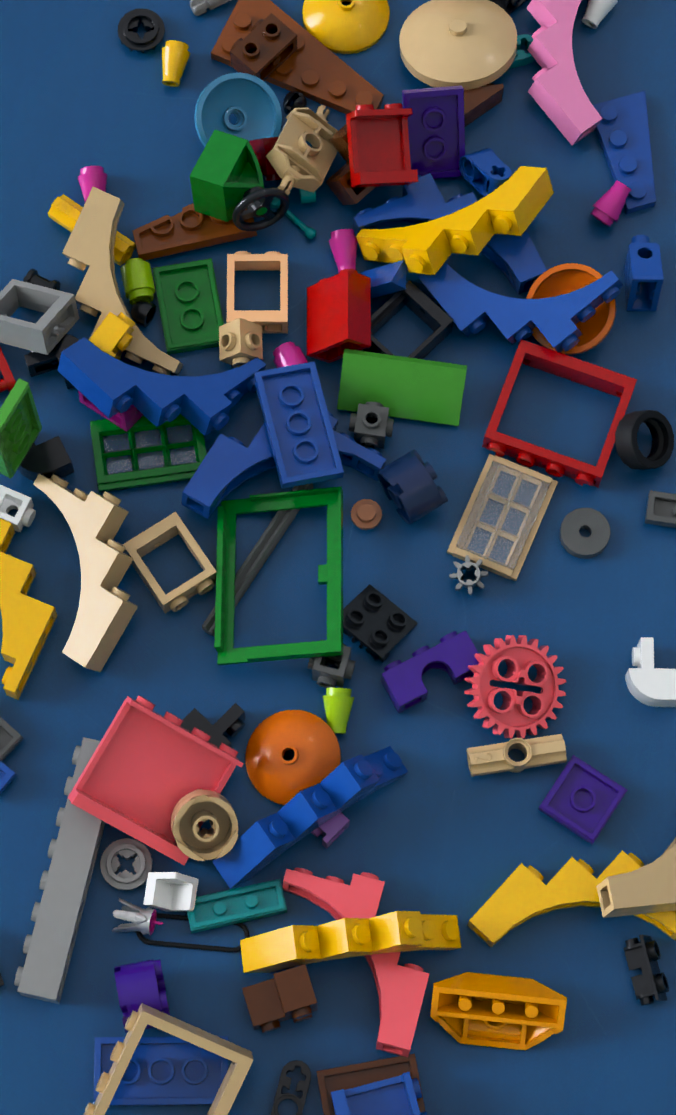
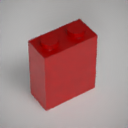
[307,269,371,363]

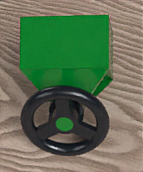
[190,129,290,231]

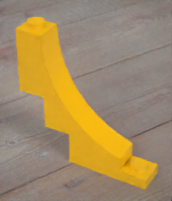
[0,518,58,700]

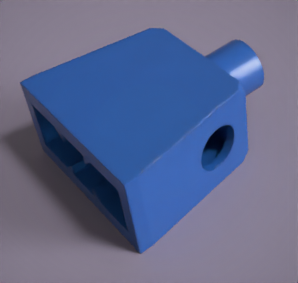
[624,235,664,311]

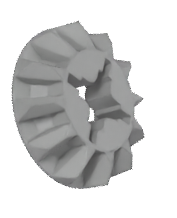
[100,838,152,891]

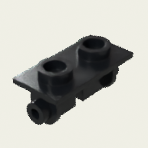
[623,935,669,1006]

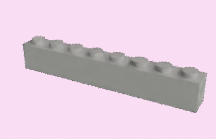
[14,737,106,1004]

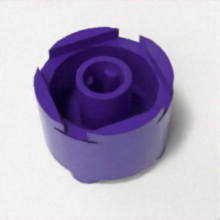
[114,959,171,1033]

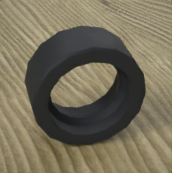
[615,410,674,470]

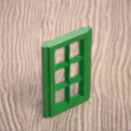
[90,414,207,493]

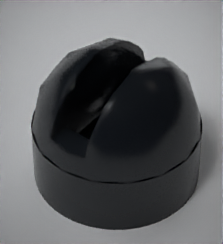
[283,91,307,115]
[130,300,156,327]

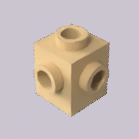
[219,318,263,368]

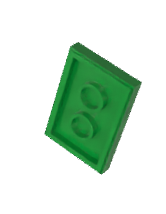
[152,258,224,355]

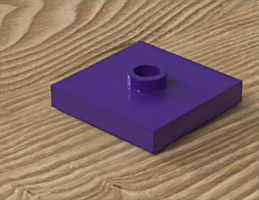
[538,755,628,845]

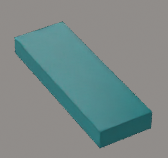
[187,879,287,934]

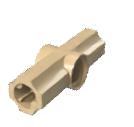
[466,734,567,777]

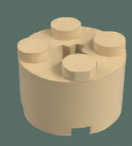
[171,789,239,861]

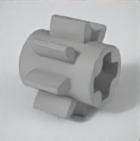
[449,555,489,595]

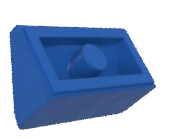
[359,260,407,299]

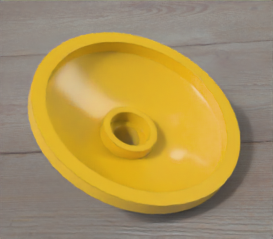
[302,0,390,54]

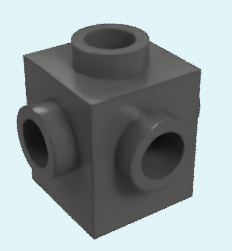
[349,402,394,449]
[308,640,356,688]

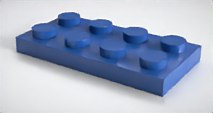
[254,361,344,489]
[93,1036,229,1106]

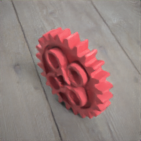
[464,635,566,739]

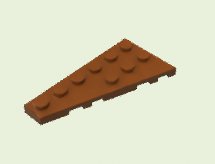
[211,0,384,114]

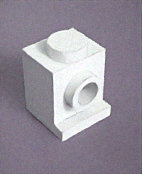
[0,485,36,532]

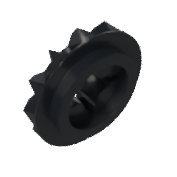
[118,9,165,54]

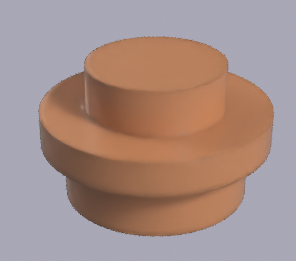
[351,499,382,530]

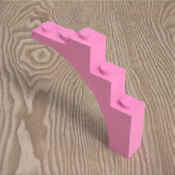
[526,0,603,146]

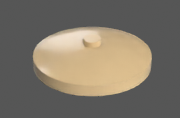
[399,0,517,90]

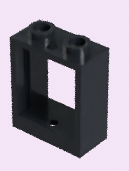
[363,280,453,359]

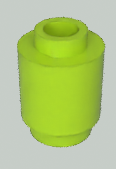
[120,258,155,305]

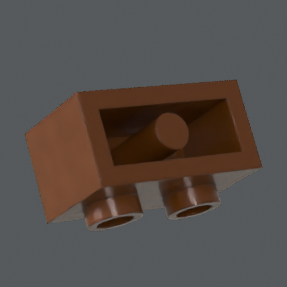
[230,13,297,81]

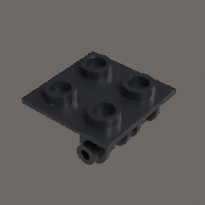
[343,584,418,663]

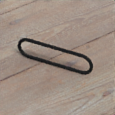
[136,913,250,952]

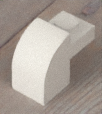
[625,637,676,707]

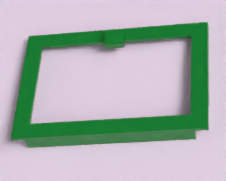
[214,486,343,665]

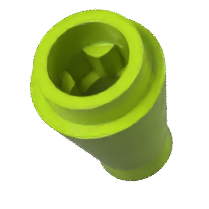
[323,688,354,734]

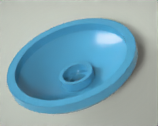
[194,72,282,147]

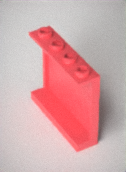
[68,695,244,865]

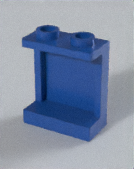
[330,1072,427,1115]

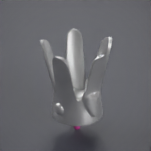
[112,898,163,935]

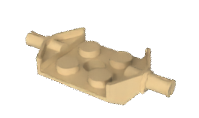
[266,105,338,195]

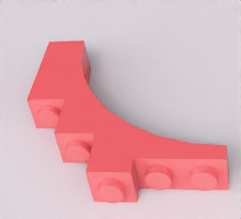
[282,867,430,1058]

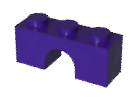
[381,630,479,714]

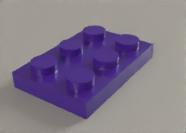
[402,85,465,179]

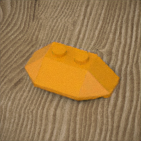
[430,972,567,1051]

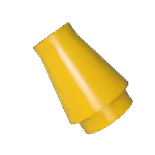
[162,40,191,87]

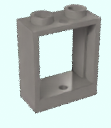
[0,279,80,355]

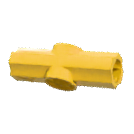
[48,194,136,266]

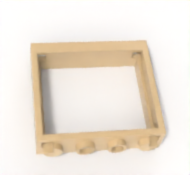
[84,1003,254,1115]

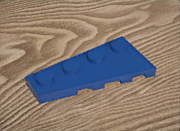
[593,91,656,214]

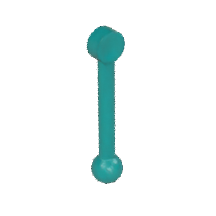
[270,197,317,239]

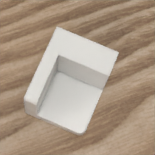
[143,872,199,912]

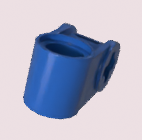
[459,148,512,198]

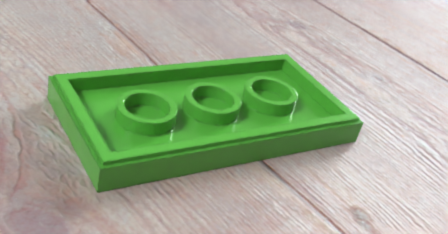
[337,349,467,426]
[0,378,42,479]

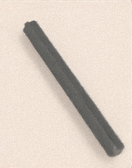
[202,483,313,637]

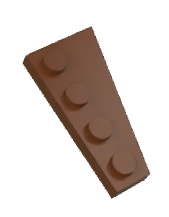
[132,203,257,261]

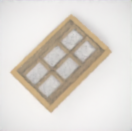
[447,454,558,581]

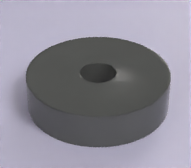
[559,508,610,559]

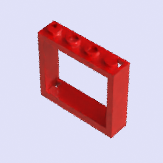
[482,339,637,488]

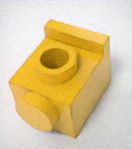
[89,312,136,360]

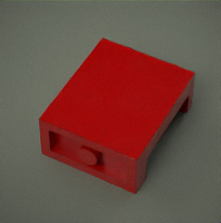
[346,103,418,188]

